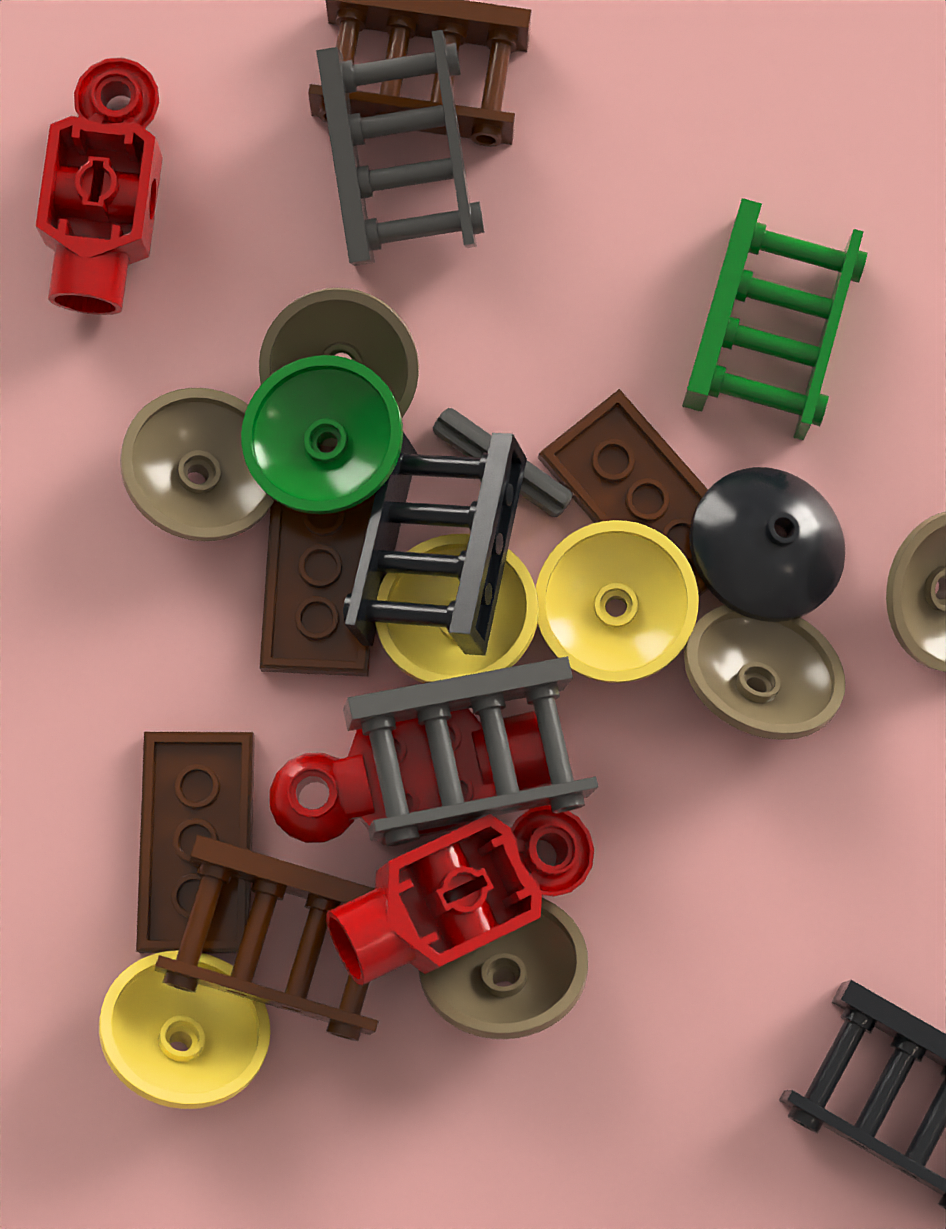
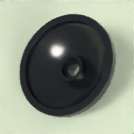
[689,467,845,622]

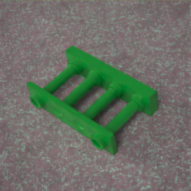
[682,198,868,440]

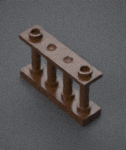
[308,0,532,147]
[155,835,379,1041]

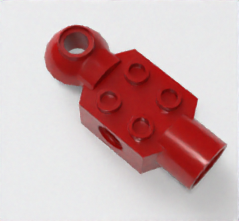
[35,58,163,315]
[269,709,551,845]
[326,805,594,986]

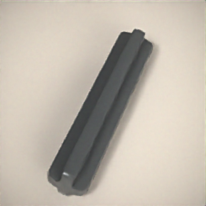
[433,408,573,517]

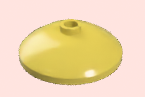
[536,520,699,683]
[376,534,539,683]
[99,950,270,1109]

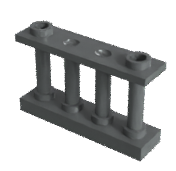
[316,30,484,266]
[343,656,598,846]

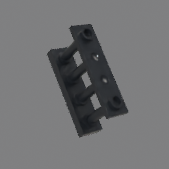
[343,432,527,656]
[779,980,946,1209]

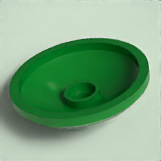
[241,355,403,514]

